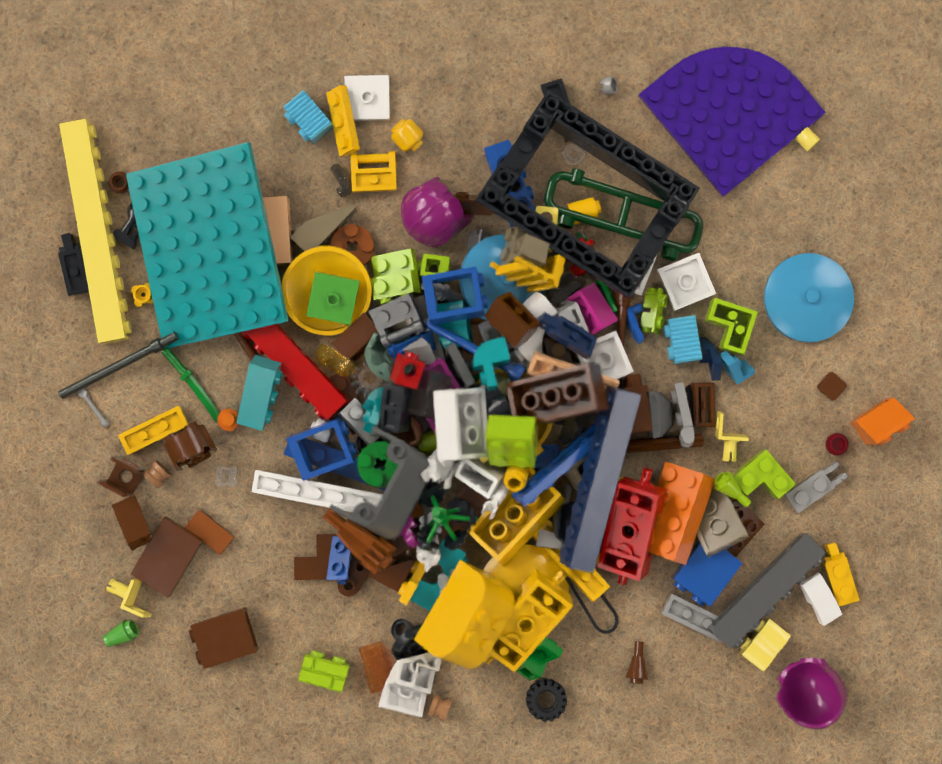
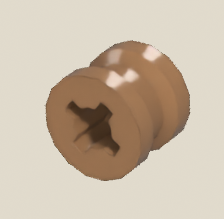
[143,460,172,488]
[427,694,452,721]

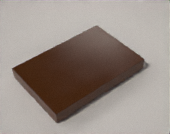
[131,516,203,598]

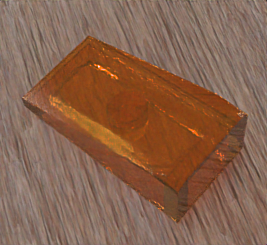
[359,641,390,693]

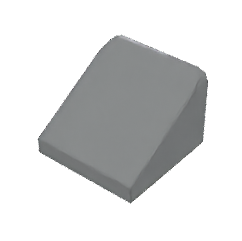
[403,337,436,367]

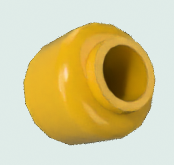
[391,118,424,152]

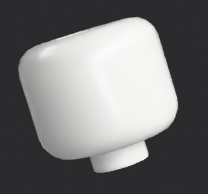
[310,418,334,442]

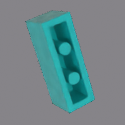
[236,355,283,431]

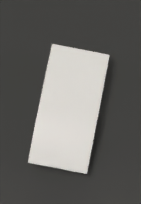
[800,573,842,626]

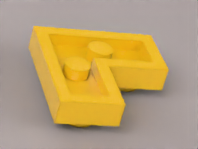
[397,560,425,605]

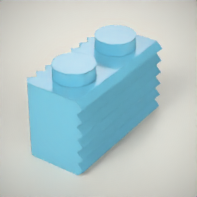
[283,90,333,144]
[663,315,702,365]

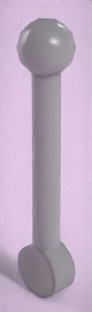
[78,389,110,428]

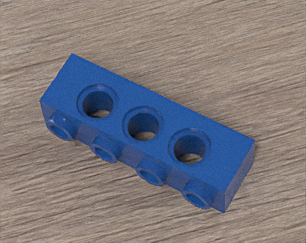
[484,139,536,227]

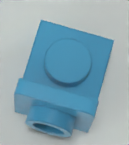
[719,351,755,385]

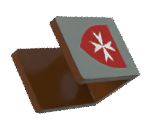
[98,456,145,497]

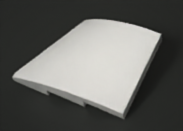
[378,652,441,717]

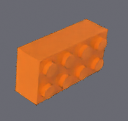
[649,461,715,565]

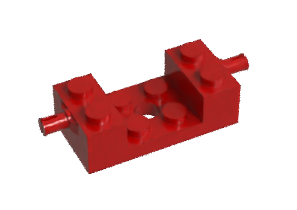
[597,467,668,585]

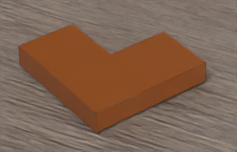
[185,509,235,555]

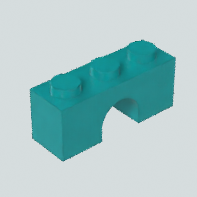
[410,539,468,611]

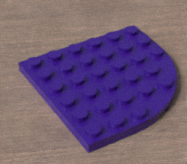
[638,47,826,197]

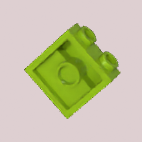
[370,248,421,304]

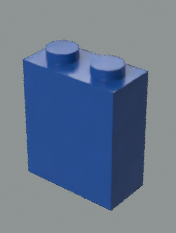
[671,540,742,606]

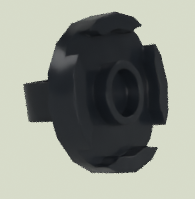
[391,619,427,660]

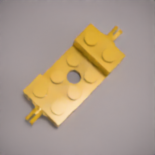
[484,569,573,672]

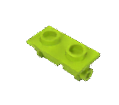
[640,288,668,335]

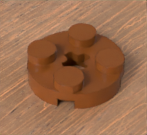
[330,224,375,266]

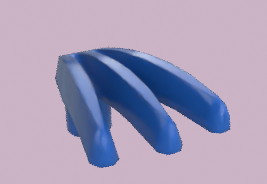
[627,303,644,344]

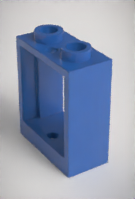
[422,266,488,325]
[286,417,358,481]

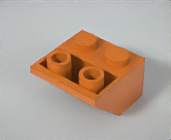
[851,397,915,446]

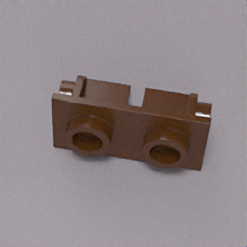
[453,192,494,215]

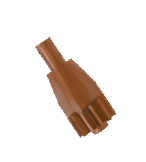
[323,508,397,575]

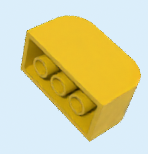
[414,560,515,669]

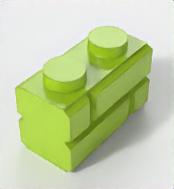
[298,650,350,693]

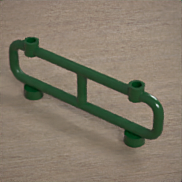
[544,168,703,261]

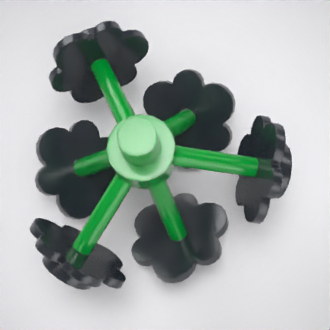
[416,486,478,551]

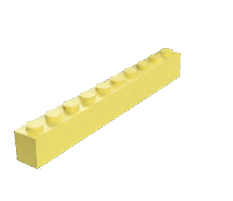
[59,119,132,344]

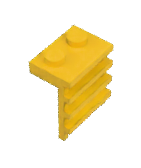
[489,255,566,293]

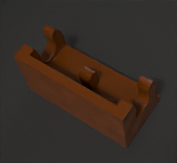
[331,313,379,365]
[112,495,152,551]

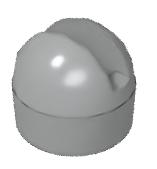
[599,76,618,95]

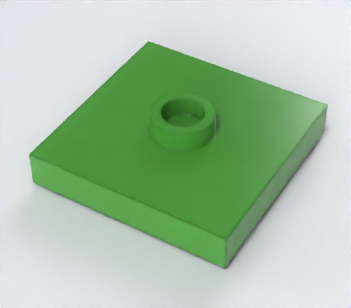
[306,271,360,325]

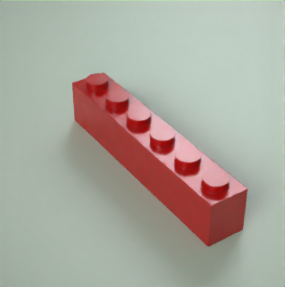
[240,324,351,420]

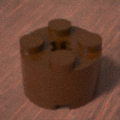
[164,421,217,471]

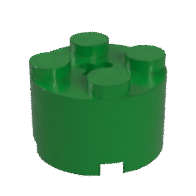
[357,441,398,488]

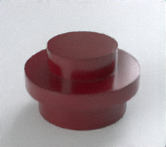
[825,433,849,455]

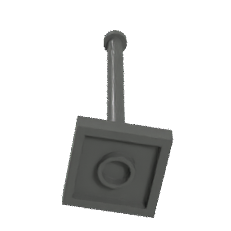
[444,330,547,389]

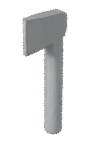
[536,484,573,549]

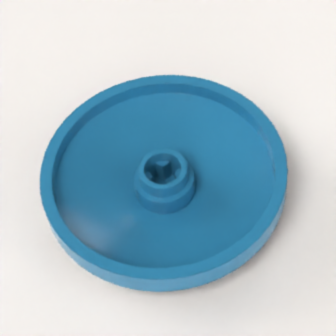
[459,234,546,321]
[763,253,854,343]

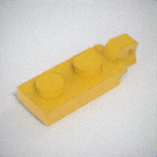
[823,542,860,607]

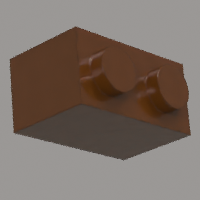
[484,291,541,348]

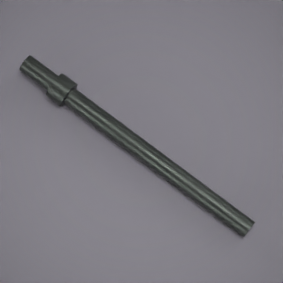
[58,332,179,399]

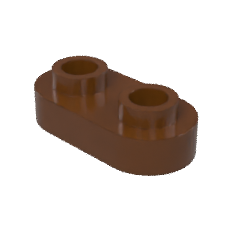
[337,557,370,597]

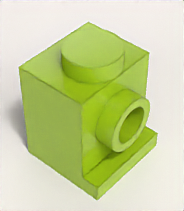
[417,253,451,284]

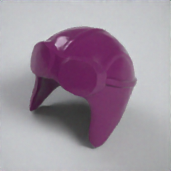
[401,177,473,247]
[776,658,847,730]

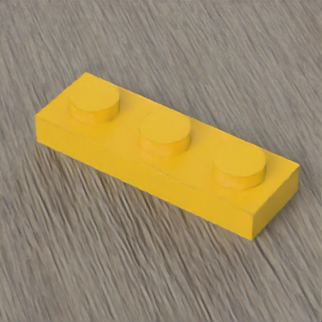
[326,85,360,157]
[118,406,189,455]

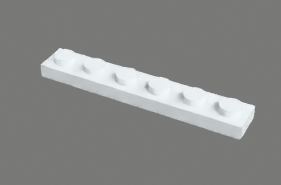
[252,470,383,512]

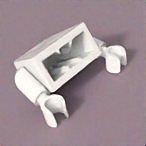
[438,458,509,519]

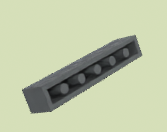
[708,533,826,649]

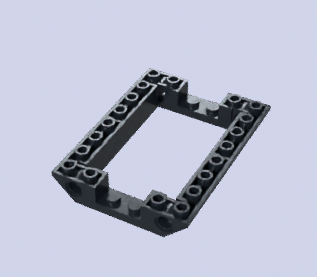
[475,90,700,300]

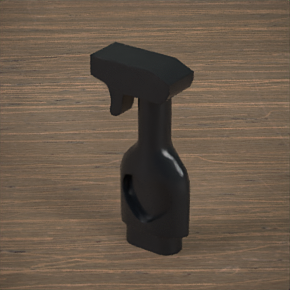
[113,202,139,249]

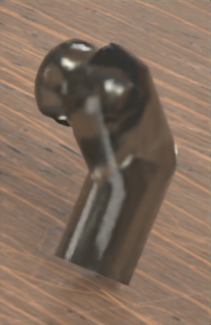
[330,164,352,198]

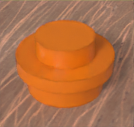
[217,409,239,431]

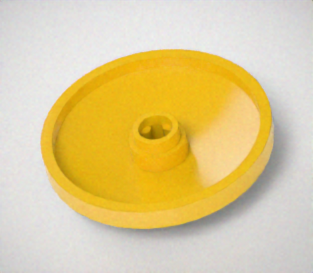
[282,245,372,335]
[483,544,569,629]

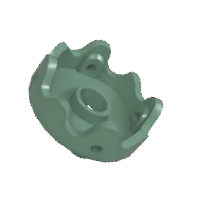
[365,328,412,383]

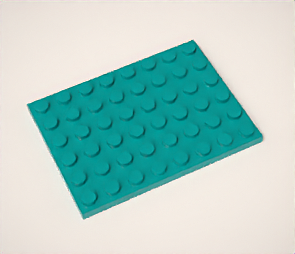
[126,142,289,348]

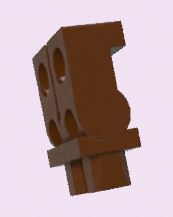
[623,374,653,434]

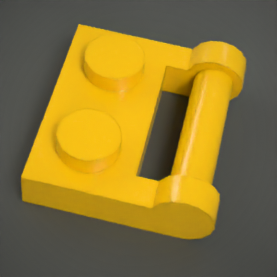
[351,151,397,193]

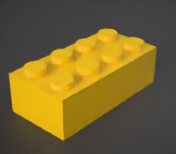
[467,467,566,566]

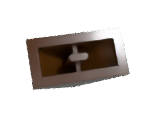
[369,559,415,592]

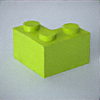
[704,298,758,356]
[732,449,796,499]

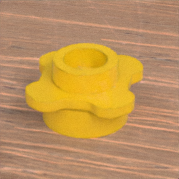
[131,282,153,307]

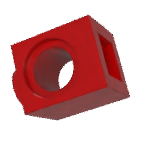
[389,351,425,389]

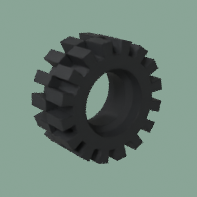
[526,678,567,722]

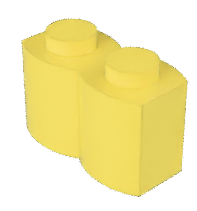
[739,618,791,672]

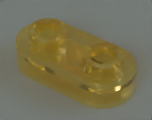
[315,344,356,376]

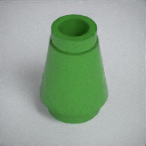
[103,619,139,647]

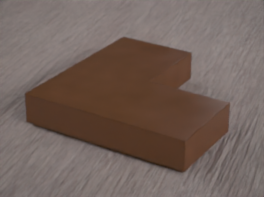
[294,534,337,580]

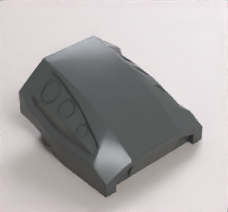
[646,391,673,438]

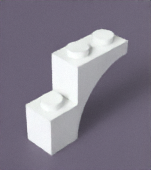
[511,291,557,369]

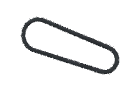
[563,571,618,634]

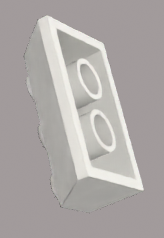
[433,388,488,461]

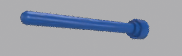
[425,320,526,381]

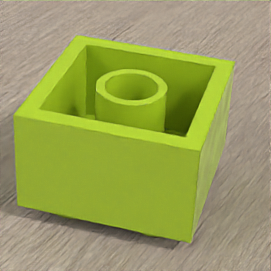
[485,415,538,468]

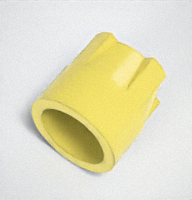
[795,127,820,152]

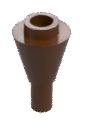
[626,641,648,684]

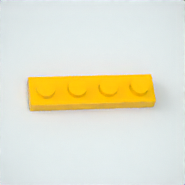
[532,520,610,603]

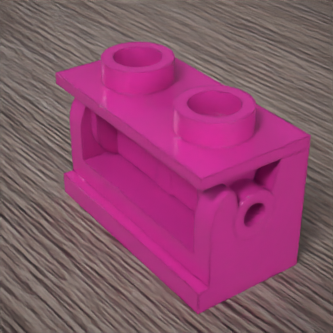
[566,282,618,335]

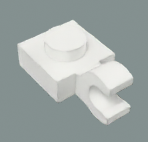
[421,449,455,482]

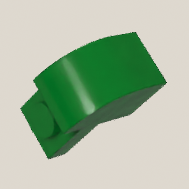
[516,637,563,681]

